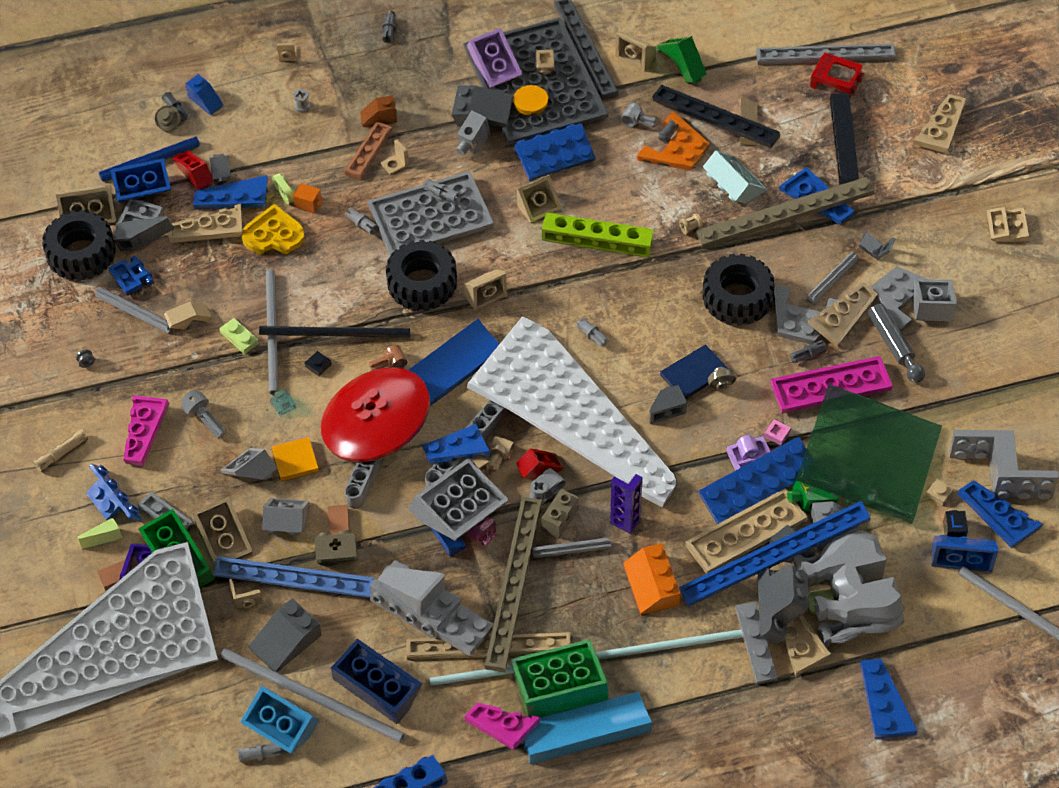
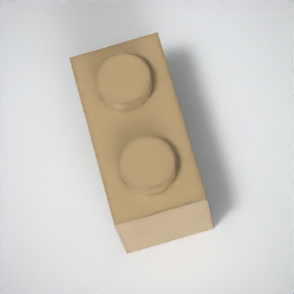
[471,455,489,477]

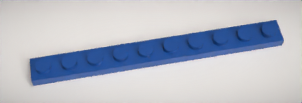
[679,501,871,607]

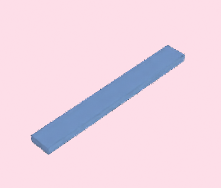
[213,556,375,598]

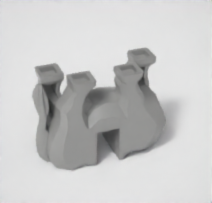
[793,530,904,647]

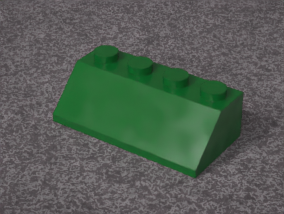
[138,509,215,588]

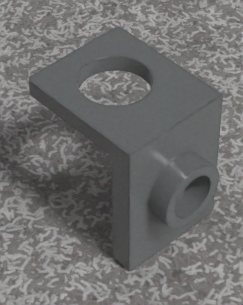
[859,232,896,260]

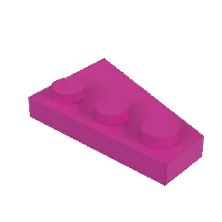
[464,703,540,750]

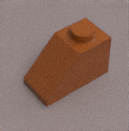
[360,95,397,127]

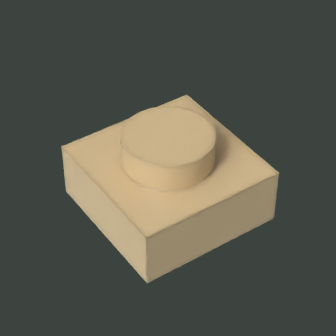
[926,479,954,506]

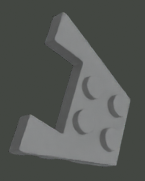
[871,266,929,331]
[774,285,837,345]

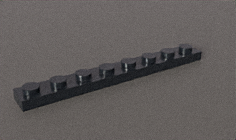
[652,84,780,148]

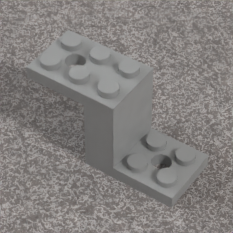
[949,430,1059,500]

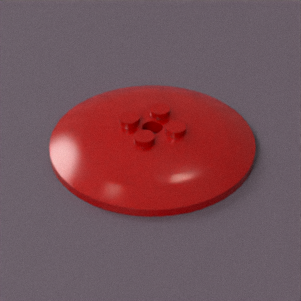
[321,368,430,462]

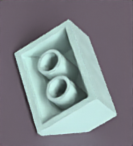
[703,150,767,203]

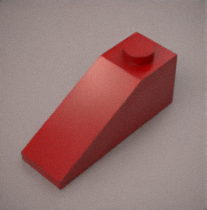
[172,150,214,189]

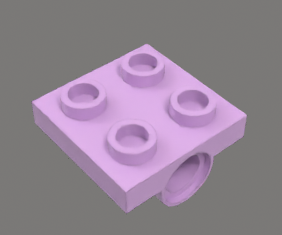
[726,435,770,470]

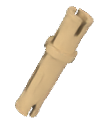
[33,429,88,472]

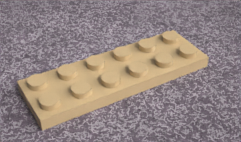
[685,488,807,574]

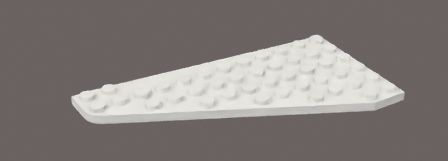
[467,316,676,507]
[0,542,218,739]

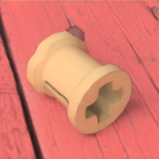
[679,213,703,234]

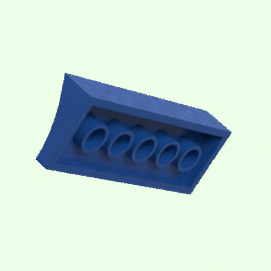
[408,318,500,406]

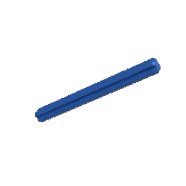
[99,136,200,181]

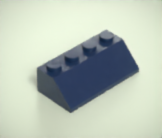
[331,638,422,724]

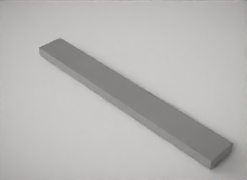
[756,43,896,65]

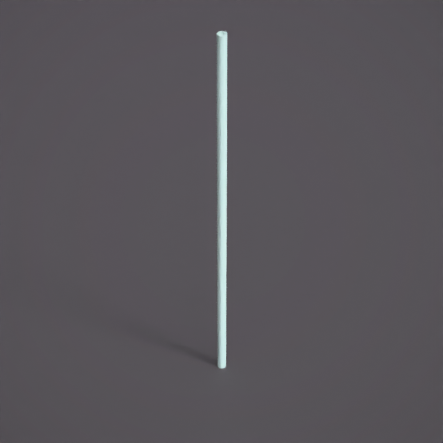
[430,629,743,686]

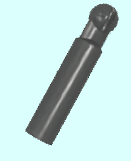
[868,304,925,383]

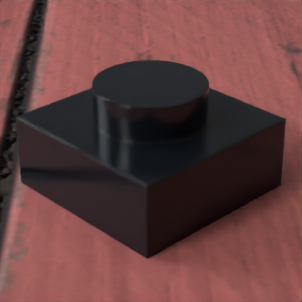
[304,351,332,376]

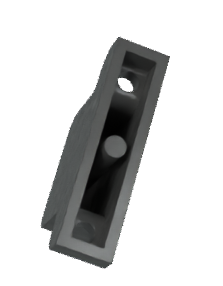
[757,564,809,645]

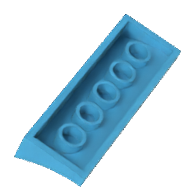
[523,692,652,764]

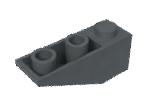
[114,216,174,251]

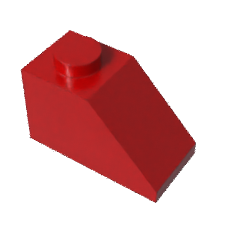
[516,448,564,480]

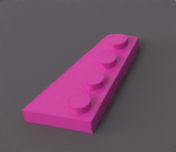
[123,395,170,466]

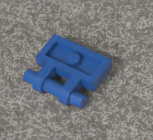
[108,256,154,296]

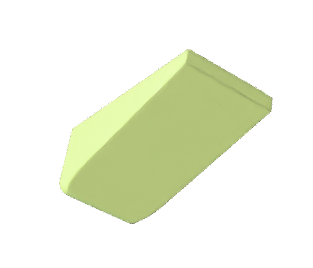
[77,518,122,549]

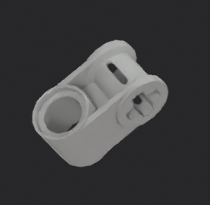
[529,468,566,504]

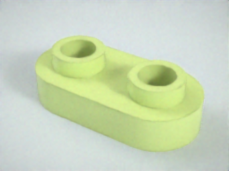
[272,173,295,204]

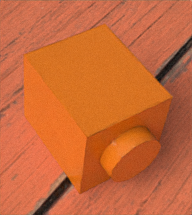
[293,183,323,213]

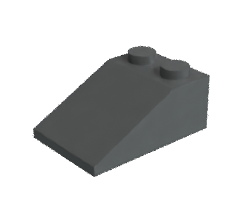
[451,85,513,127]
[248,598,322,672]

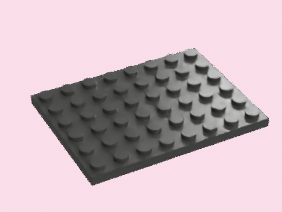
[463,17,608,146]

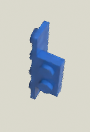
[86,464,143,522]

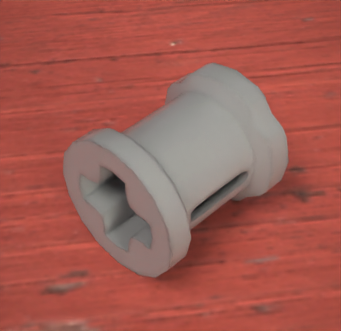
[293,89,310,112]

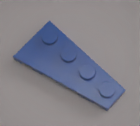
[193,175,268,209]
[860,659,918,739]

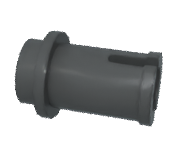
[658,120,679,143]

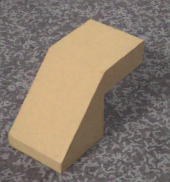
[164,301,211,330]

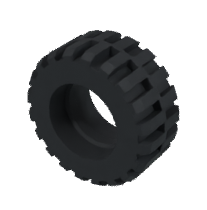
[42,210,116,281]
[386,240,457,311]
[702,254,775,325]

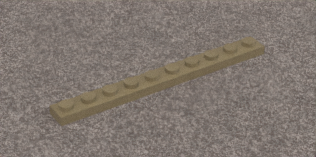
[696,177,874,248]
[485,497,542,672]

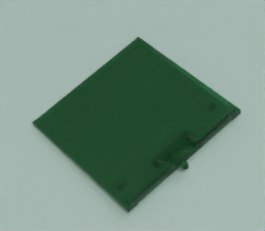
[796,383,942,524]

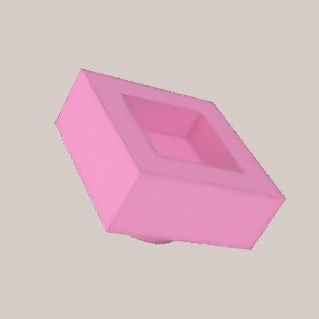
[764,419,791,445]

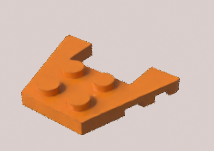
[637,111,709,171]

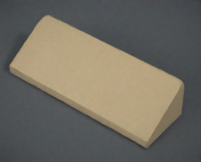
[740,97,758,145]

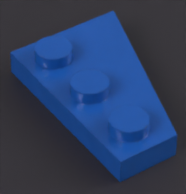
[422,424,491,464]

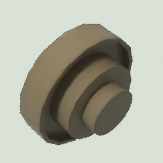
[154,105,181,131]
[708,367,737,390]

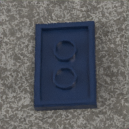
[660,344,728,399]

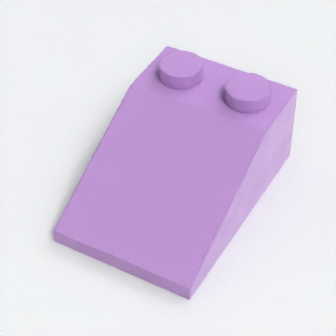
[467,28,522,88]

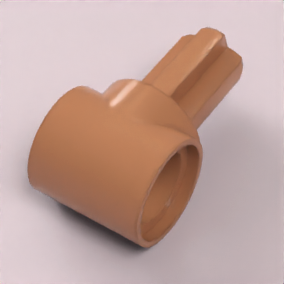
[369,345,408,371]

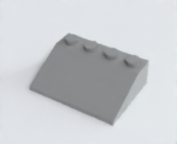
[408,458,509,540]

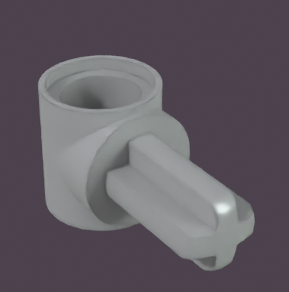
[621,103,657,128]

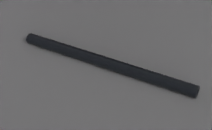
[259,326,410,338]

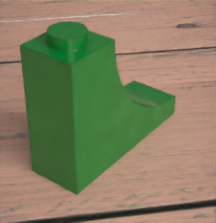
[656,36,707,84]

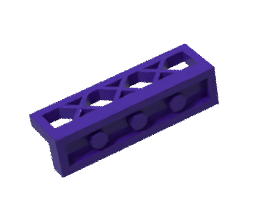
[610,474,643,534]

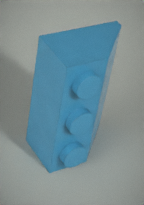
[240,686,320,754]

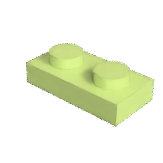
[220,318,259,354]

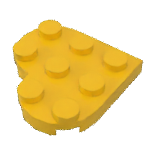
[242,204,305,255]

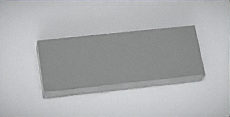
[138,492,195,532]

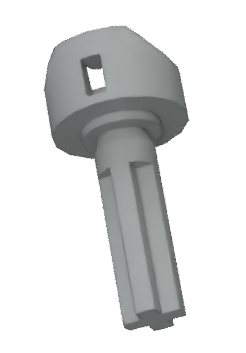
[182,390,227,439]

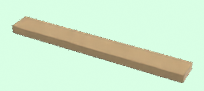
[406,632,571,660]

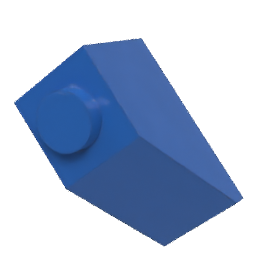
[185,74,224,116]

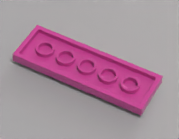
[770,356,893,414]

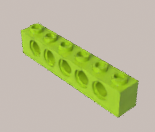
[541,212,654,258]

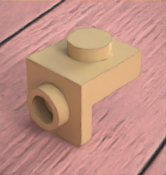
[536,50,554,74]

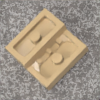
[987,207,1030,242]

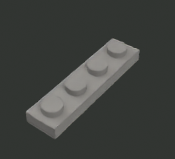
[735,602,777,685]

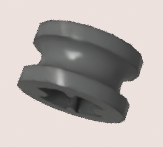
[76,349,95,368]

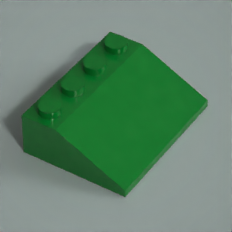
[510,639,609,718]

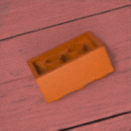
[623,543,680,615]

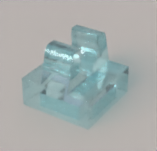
[270,390,296,416]

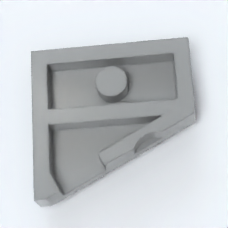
[118,199,164,223]

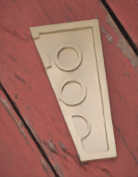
[169,204,243,243]

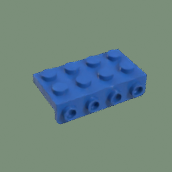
[514,124,595,181]

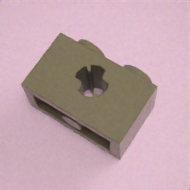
[541,489,578,539]
[314,530,358,563]

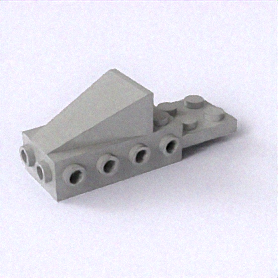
[370,560,494,656]

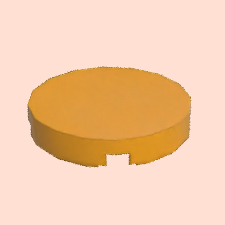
[513,85,548,115]

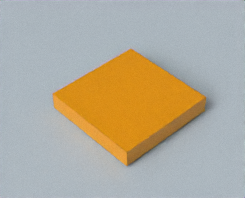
[271,437,319,481]

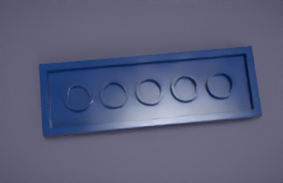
[698,436,819,524]

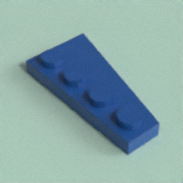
[779,167,854,225]
[958,480,1043,548]

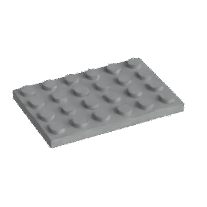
[368,171,494,256]

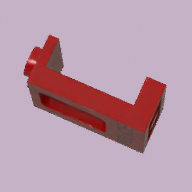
[810,52,864,98]

